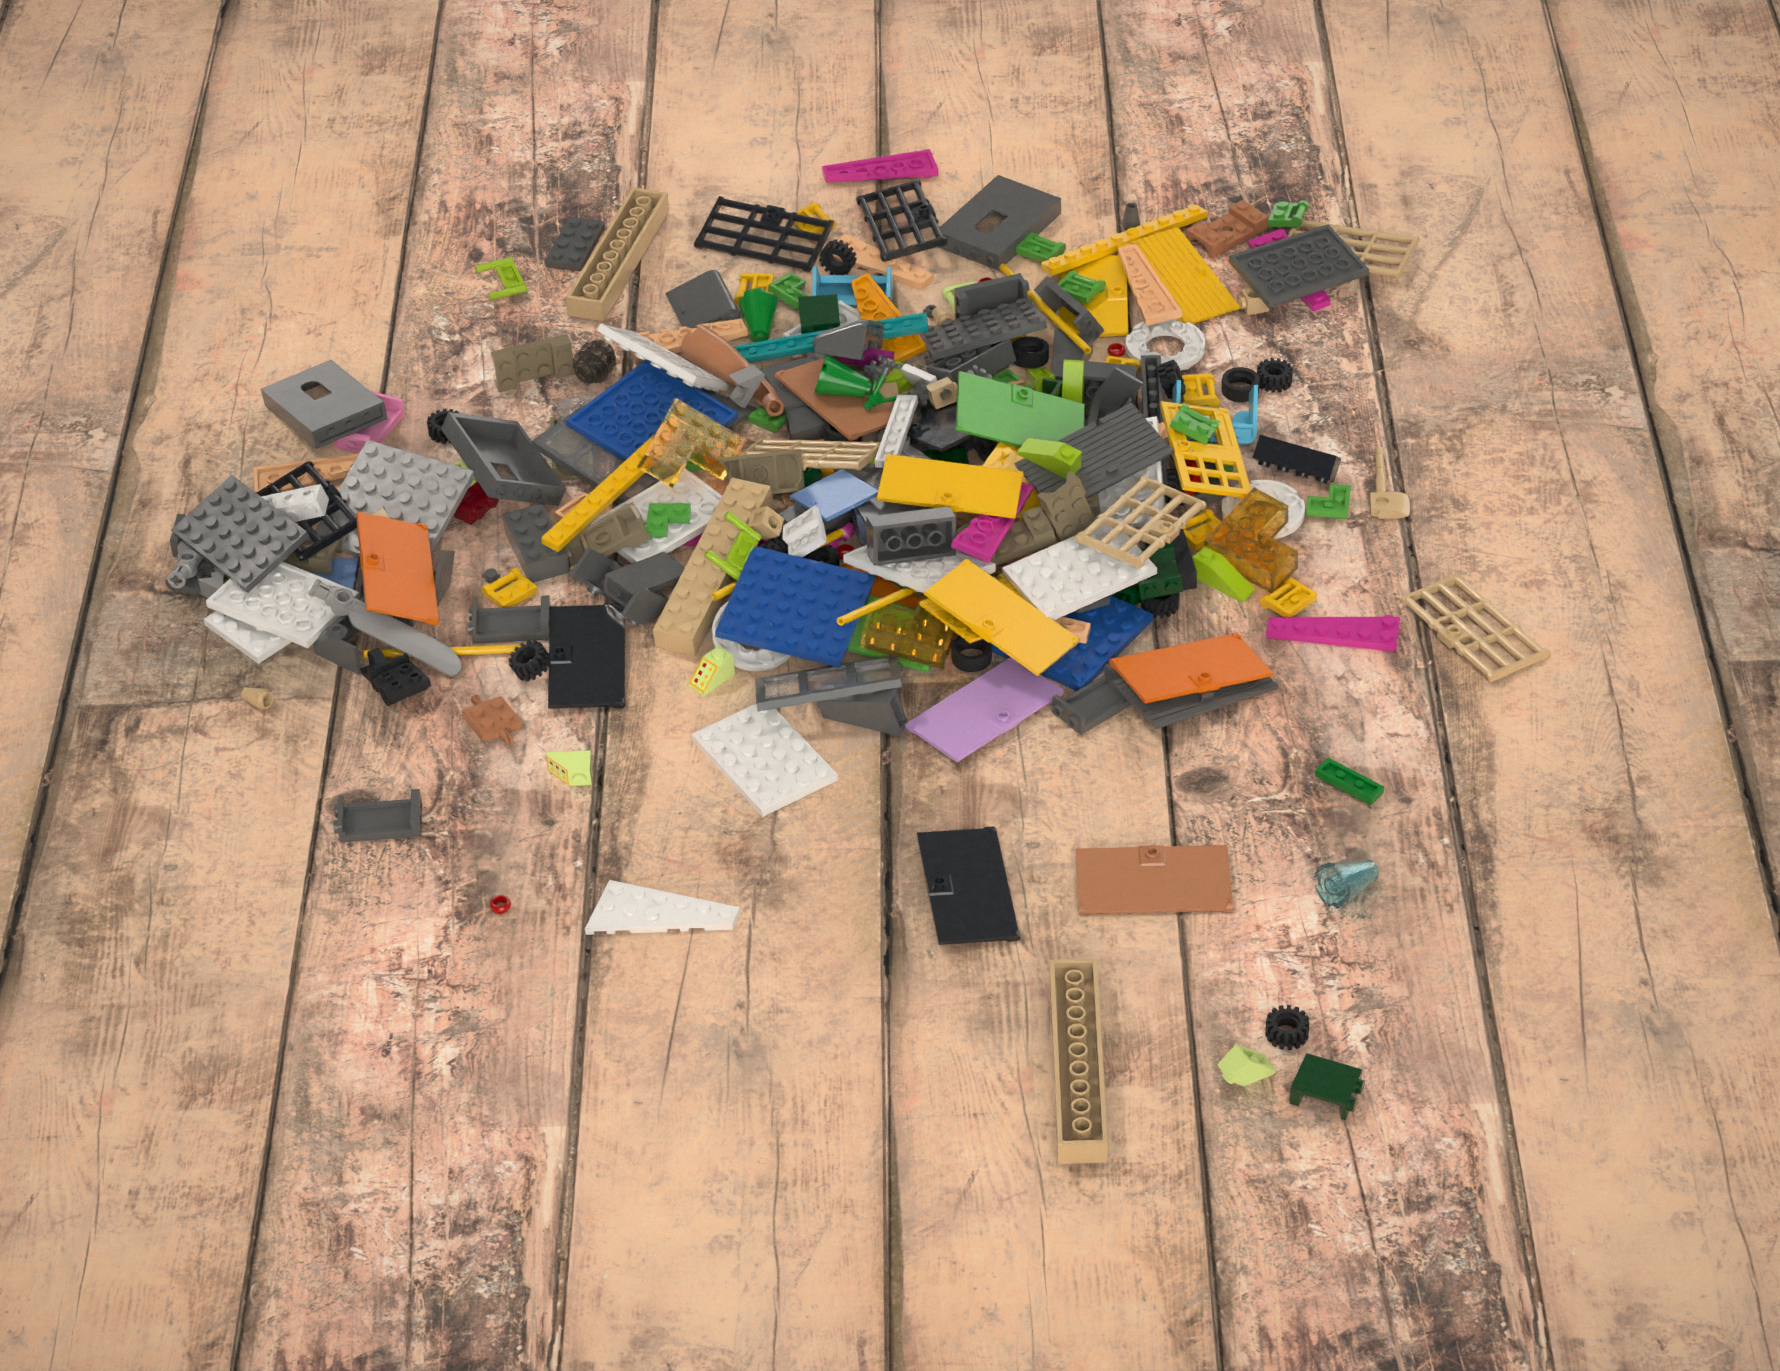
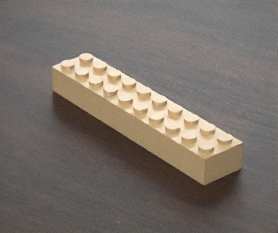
[566,187,669,322]
[653,478,773,656]
[1050,959,1108,1164]

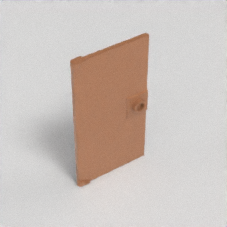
[774,355,894,441]
[1076,845,1234,914]

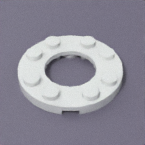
[1126,318,1205,371]
[1221,480,1305,541]
[712,602,790,672]

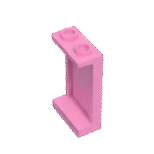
[334,391,405,454]

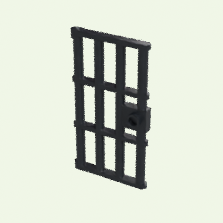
[856,180,947,262]
[694,196,834,272]
[256,461,357,562]

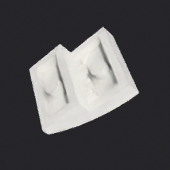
[901,363,947,396]
[783,505,826,558]

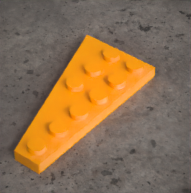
[851,273,927,362]

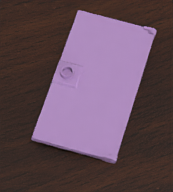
[905,657,1064,762]

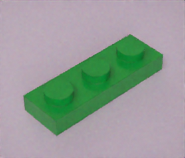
[1315,758,1384,805]

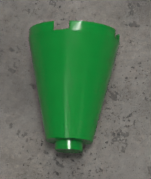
[739,288,778,342]
[814,355,872,398]

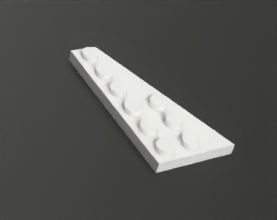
[585,880,740,935]

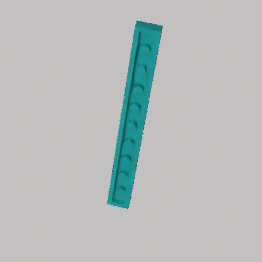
[734,312,929,363]

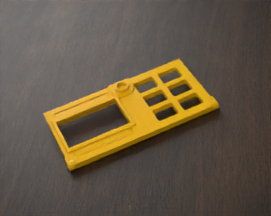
[1160,401,1253,500]

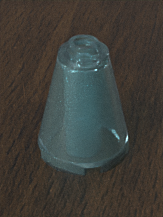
[1314,859,1379,909]

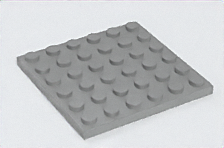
[315,440,474,557]

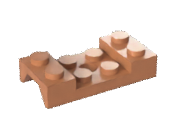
[1186,200,1269,259]

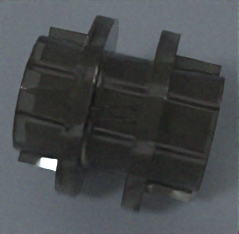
[573,340,616,384]

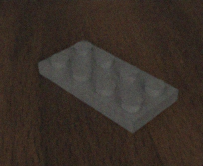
[545,217,605,271]

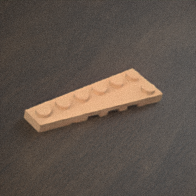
[253,453,359,495]

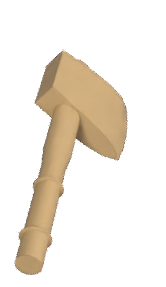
[1370,446,1410,519]

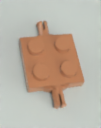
[462,694,522,745]

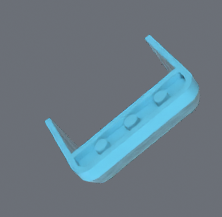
[812,266,893,306]
[1172,380,1258,446]

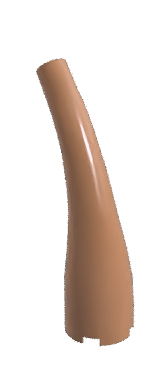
[680,324,784,417]

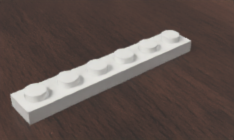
[875,395,918,468]

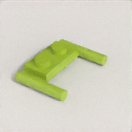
[475,257,527,301]
[704,511,762,581]

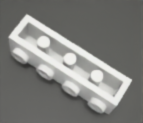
[262,484,329,522]

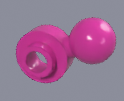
[826,522,855,549]

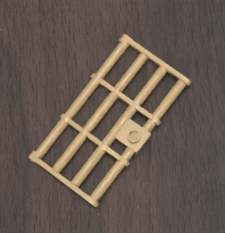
[1288,219,1420,279]
[738,438,881,471]
[1074,476,1206,568]
[1400,573,1551,682]

